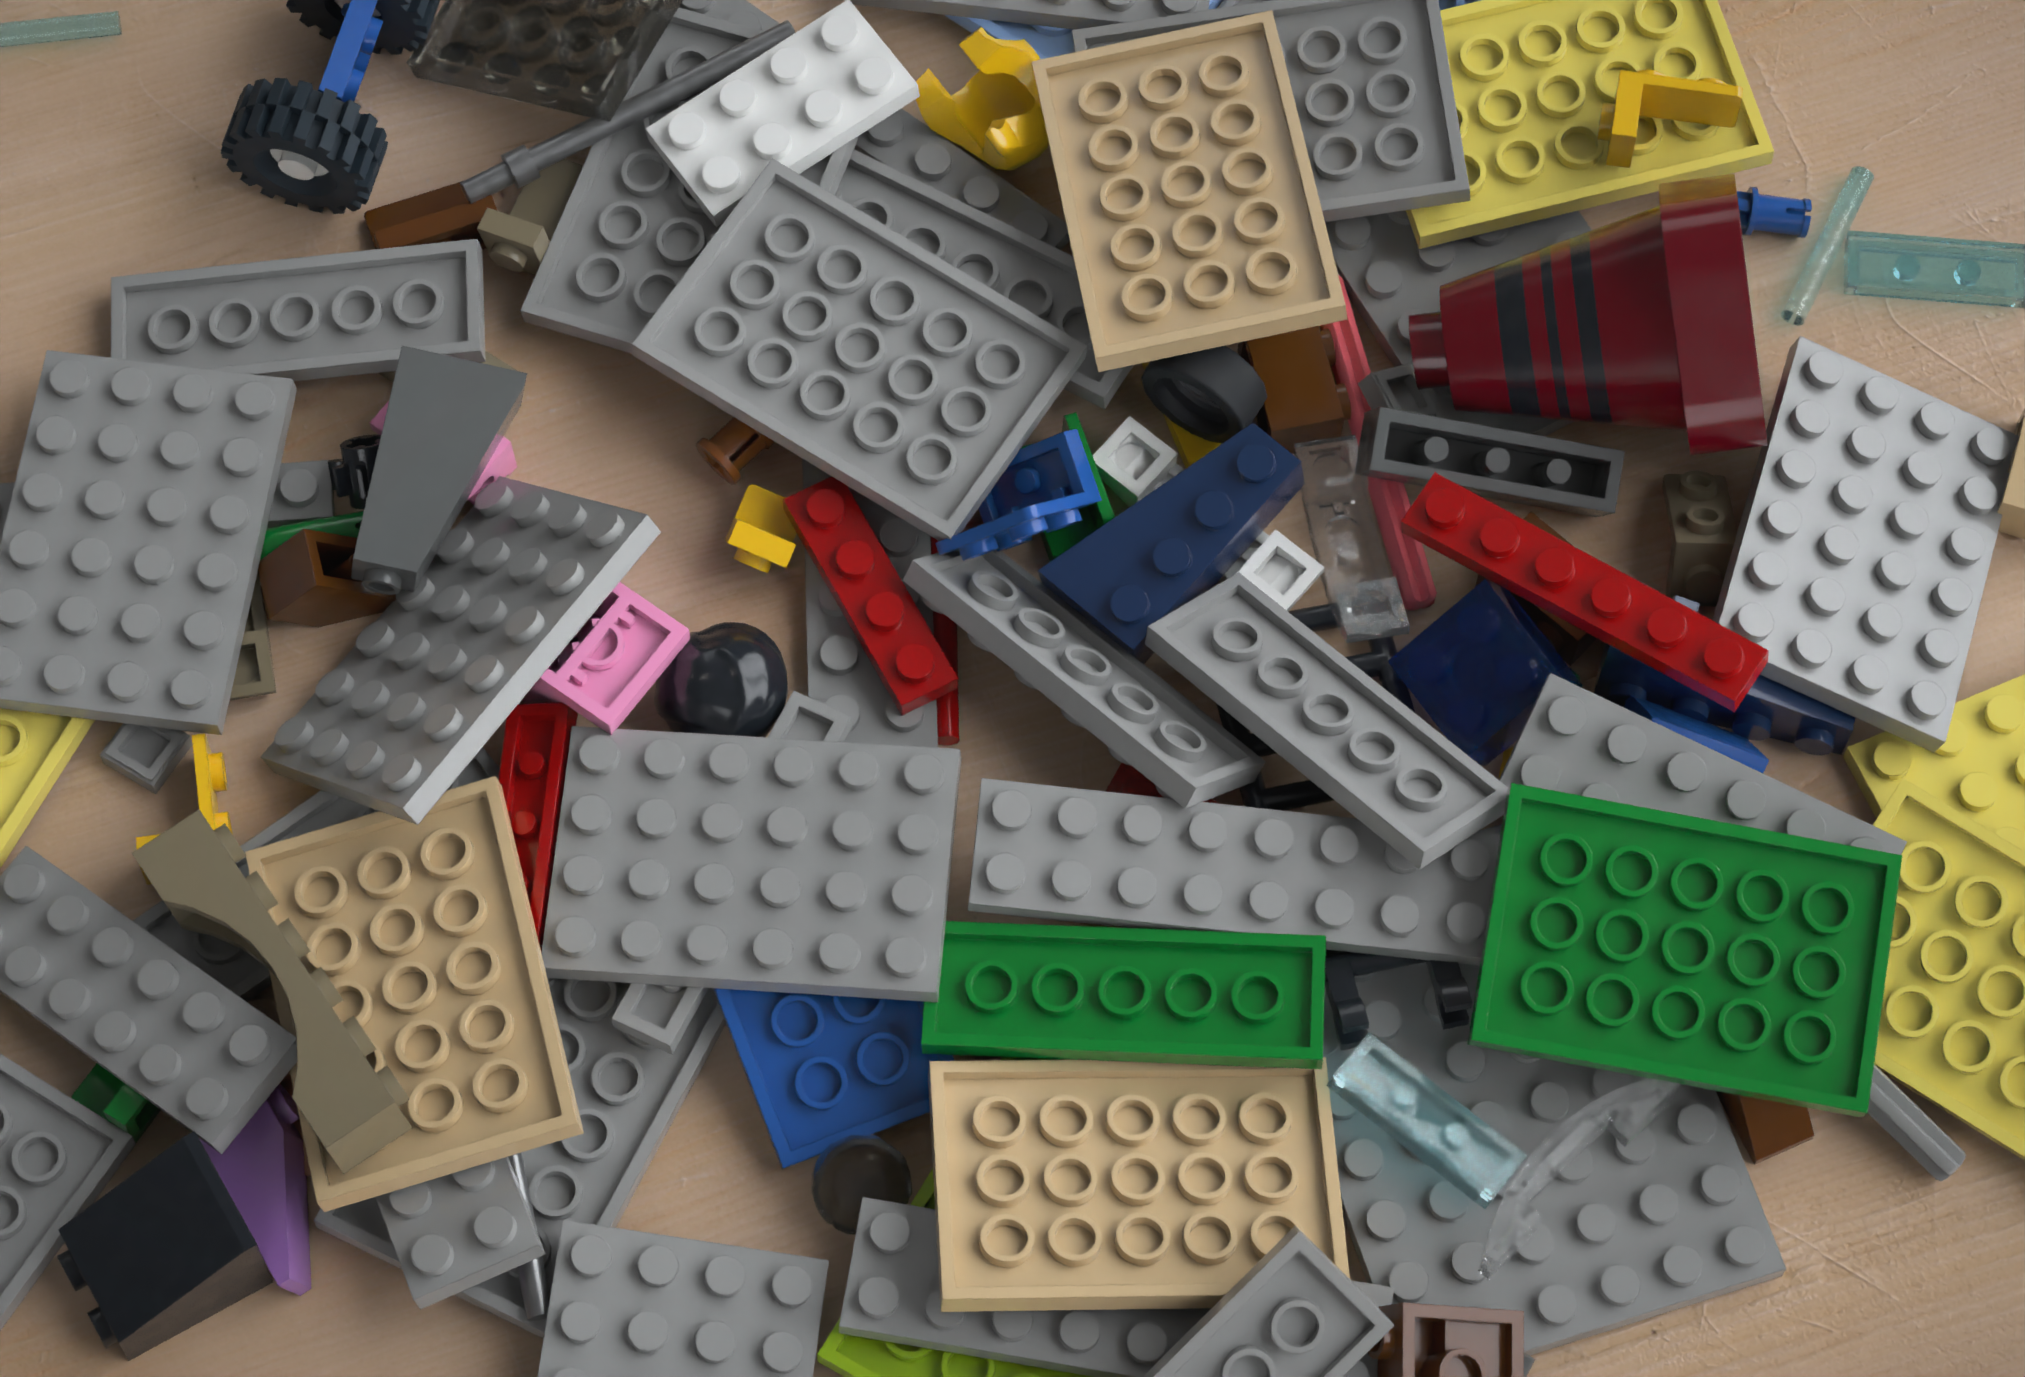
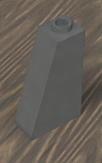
[351,346,527,595]

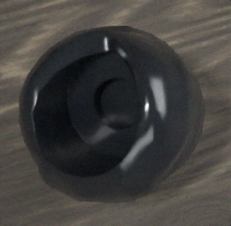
[654,622,788,737]

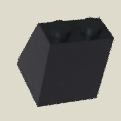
[57,1131,273,1361]

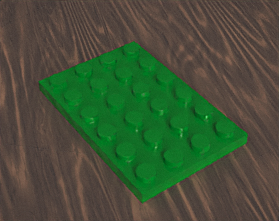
[1467,783,1902,1118]

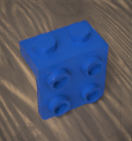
[935,429,1102,561]

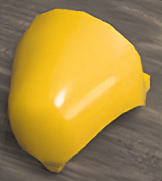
[916,26,1049,170]

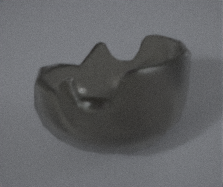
[811,1134,912,1235]

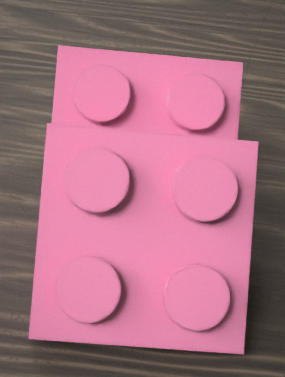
[522,582,690,735]

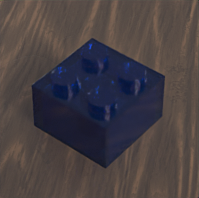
[1388,579,1583,766]

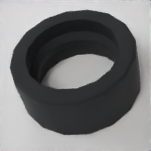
[1141,346,1267,443]

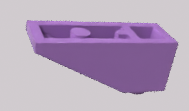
[199,1084,311,1296]

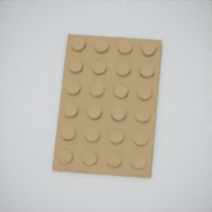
[1032,10,1347,372]
[245,776,584,1212]
[928,1057,1350,1312]

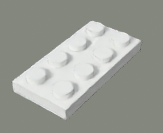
[645,0,920,227]

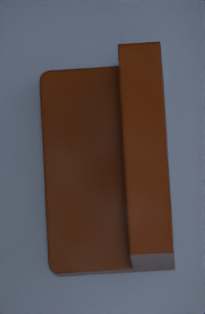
[364,180,497,250]

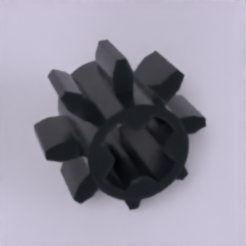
[328,434,381,509]

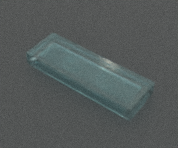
[1844,230,2025,308]
[1326,1033,1527,1209]

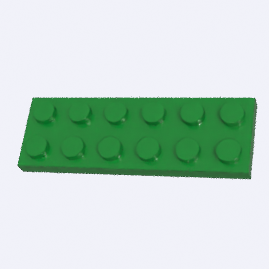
[921,921,1326,1069]

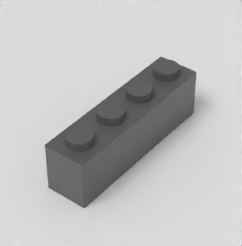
[1355,407,1625,517]

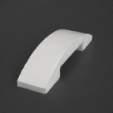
[1093,416,1325,611]

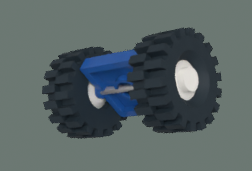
[221,0,440,214]

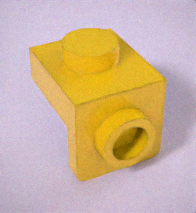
[725,484,796,573]

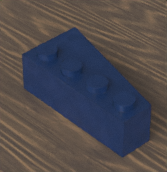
[1038,423,1305,664]
[1593,584,1856,755]

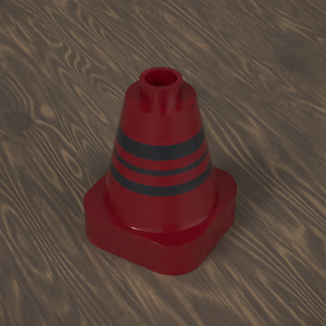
[1409,173,1768,455]

